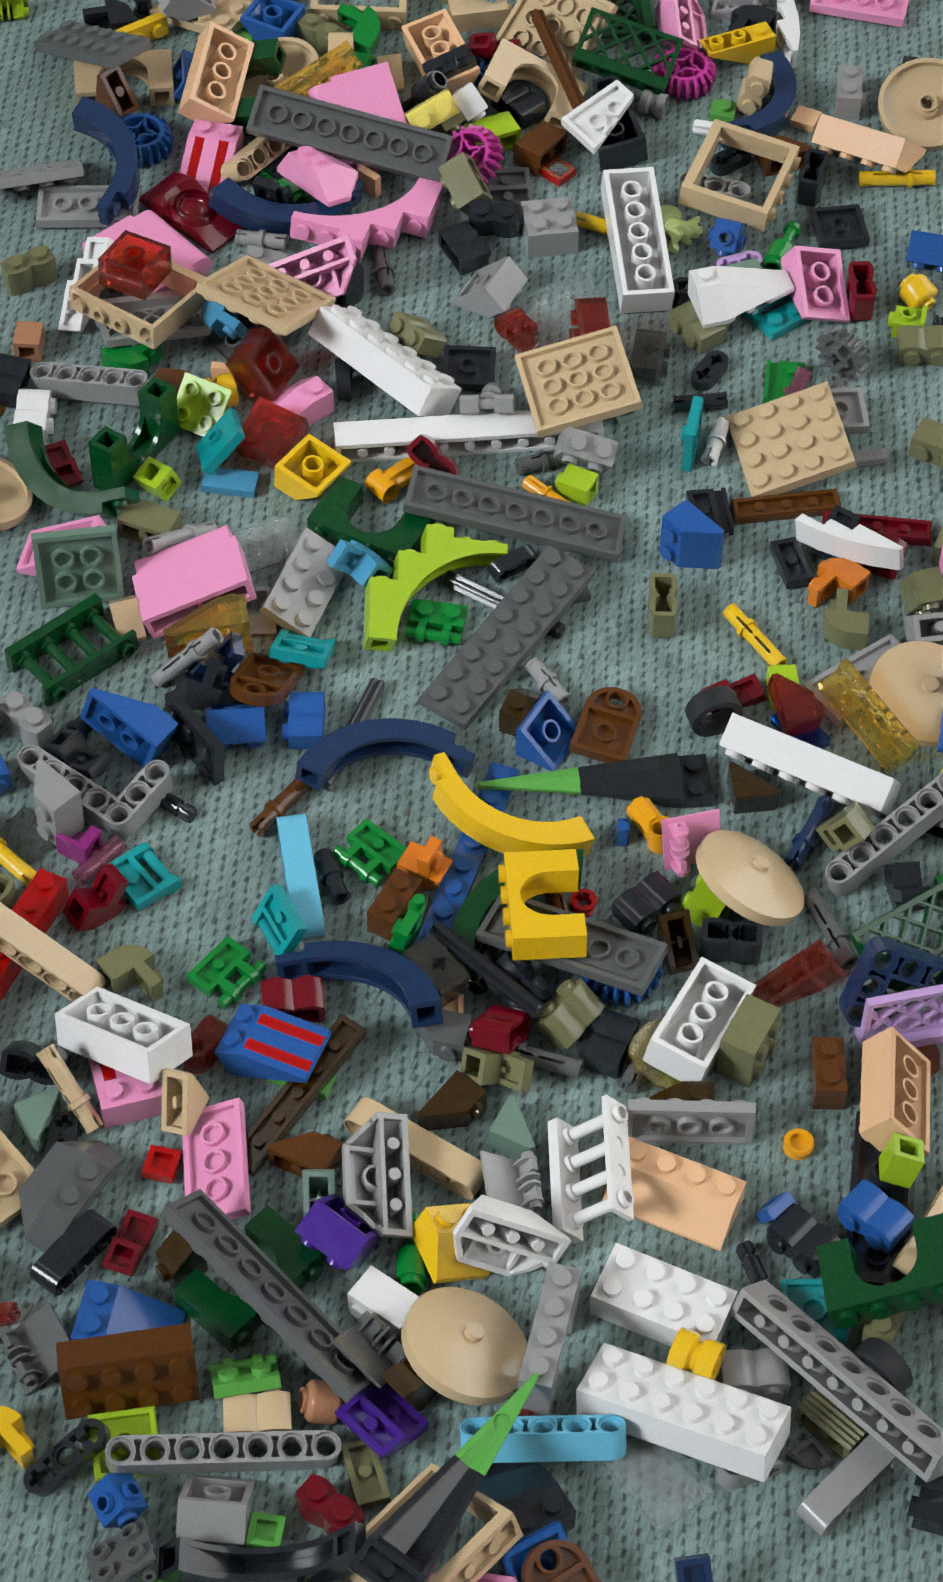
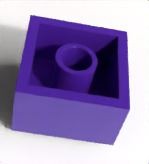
[295,1193,382,1271]

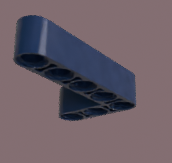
[838,936,943,1027]

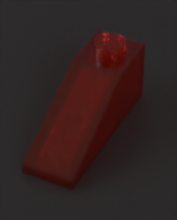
[752,938,846,1007]

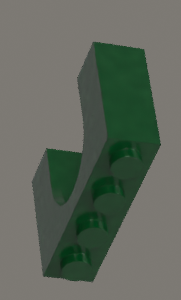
[225,38,286,133]
[88,376,180,491]
[307,476,435,568]
[174,1205,324,1353]
[817,1213,943,1329]

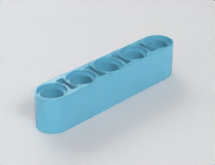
[276,814,325,939]
[459,1414,627,1463]

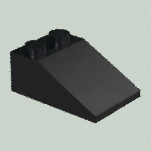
[477,1462,576,1539]

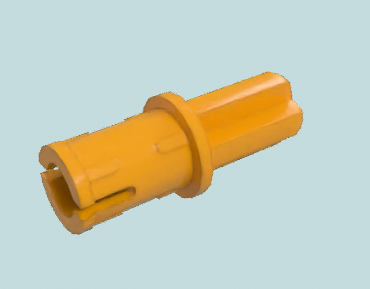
[521,475,570,502]

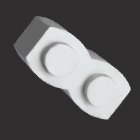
[13,389,57,442]

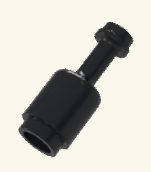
[400,70,448,113]

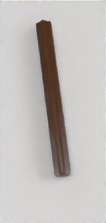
[531,8,585,110]

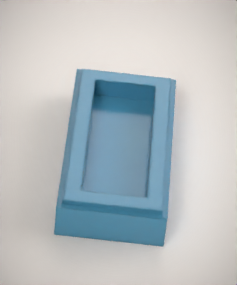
[201,467,260,498]

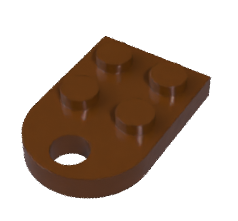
[230,652,305,706]
[569,687,642,763]
[521,1539,601,1582]

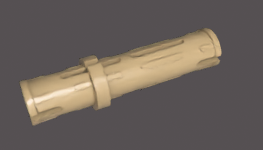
[36,1043,104,1134]

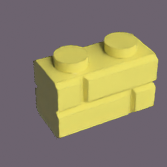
[404,89,460,130]

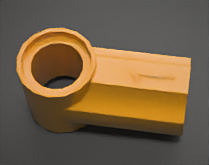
[365,457,418,504]
[626,796,668,854]

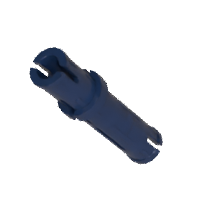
[784,796,836,871]

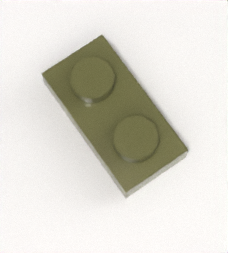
[341,1439,391,1510]

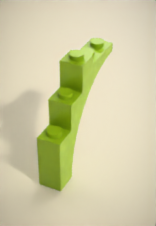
[363,523,508,652]

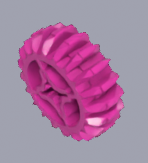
[651,47,716,102]
[447,124,504,185]

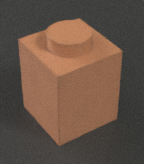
[13,321,46,362]

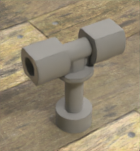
[459,383,515,414]

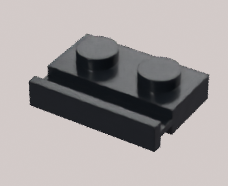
[252,175,294,204]
[686,487,734,536]

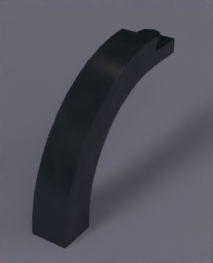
[158,1521,366,1582]

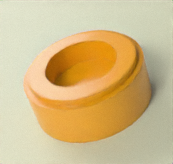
[783,1128,815,1160]

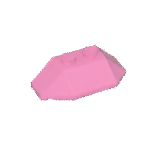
[655,0,707,50]
[277,146,358,207]
[268,234,357,298]

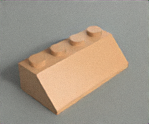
[401,9,481,94]
[178,21,254,123]
[811,113,926,175]
[859,1026,931,1156]
[602,1136,747,1252]

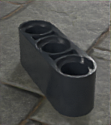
[30,1209,118,1297]

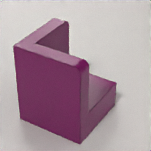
[55,825,104,867]

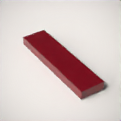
[822,510,932,547]

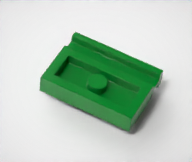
[763,359,805,403]

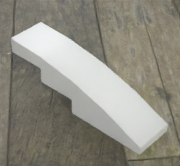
[775,0,800,69]
[58,237,114,333]
[795,513,904,570]

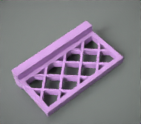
[854,984,943,1052]

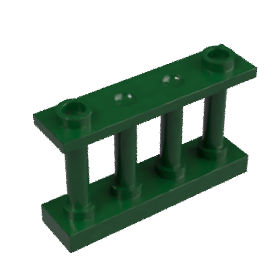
[4,593,138,707]

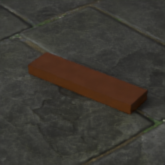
[730,488,842,525]

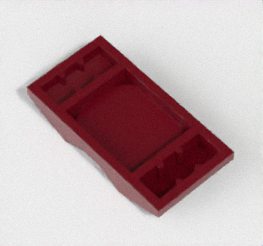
[139,172,246,254]

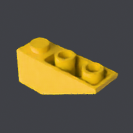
[700,21,776,64]

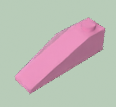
[236,376,334,460]

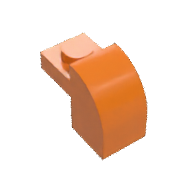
[807,558,871,608]
[397,835,453,890]

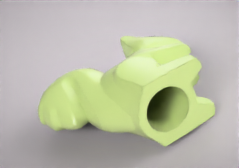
[660,205,703,254]

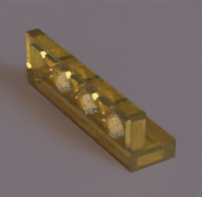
[274,40,363,97]
[817,658,920,773]

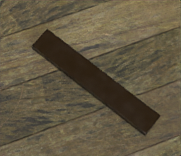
[246,1014,367,1177]

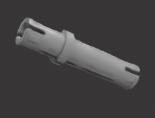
[142,520,217,555]
[151,627,224,688]

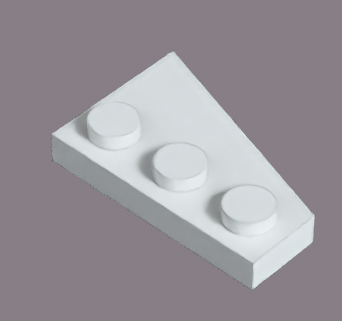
[561,80,634,155]

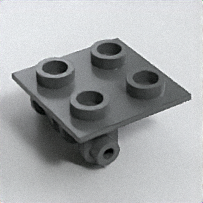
[0,1302,70,1396]
[332,1311,407,1389]
[86,1516,159,1582]

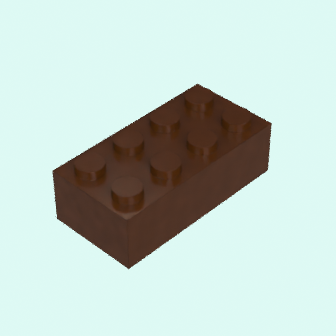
[56,1323,200,1420]

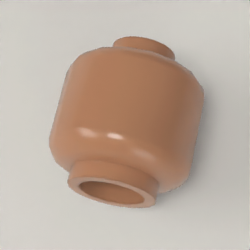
[298,1379,346,1425]

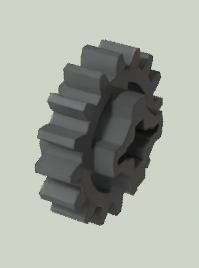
[816,325,870,380]

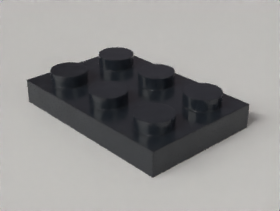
[163,689,224,786]

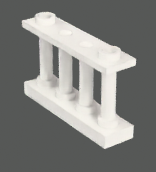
[547,1095,634,1244]

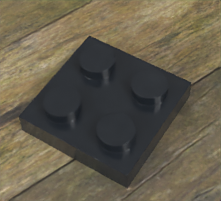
[809,204,870,249]
[442,345,496,392]

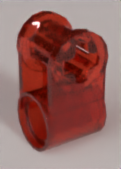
[494,307,538,353]
[184,1014,229,1074]

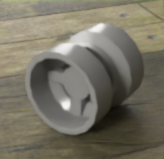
[638,89,669,119]

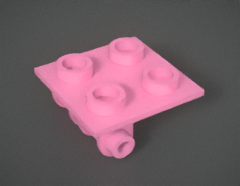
[661,809,720,878]

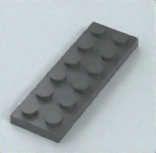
[33,20,152,69]
[476,895,668,996]

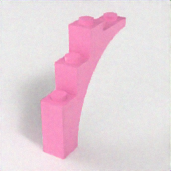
[290,177,443,262]

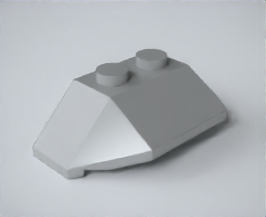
[342,1112,413,1239]

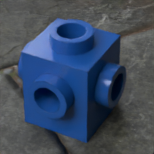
[708,217,747,256]
[87,1473,148,1529]

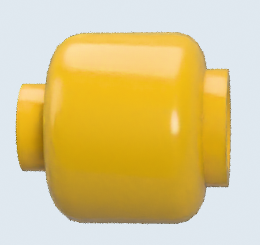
[899,273,938,311]

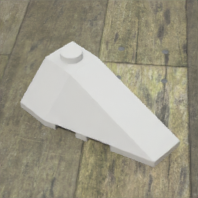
[688,266,795,329]

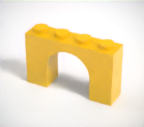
[498,849,587,960]

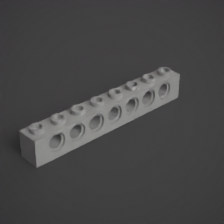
[730,1279,943,1483]

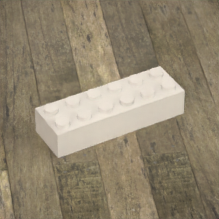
[601,167,675,313]
[307,305,462,416]
[719,713,902,818]
[576,1343,791,1483]

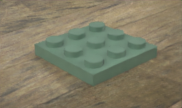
[31,524,125,609]

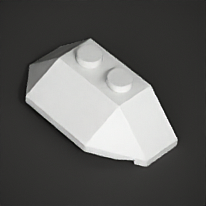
[453,1195,571,1277]

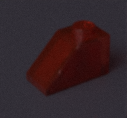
[767,673,824,736]

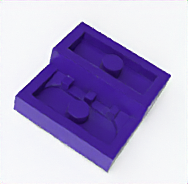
[335,1383,429,1459]

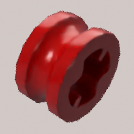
[570,888,597,917]

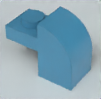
[202,300,252,342]
[326,539,394,587]

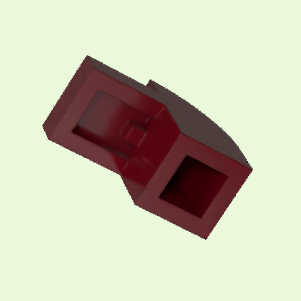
[62,863,129,932]

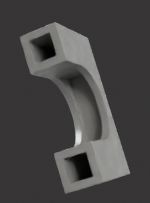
[518,1262,581,1416]

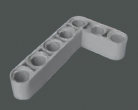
[17,745,174,839]

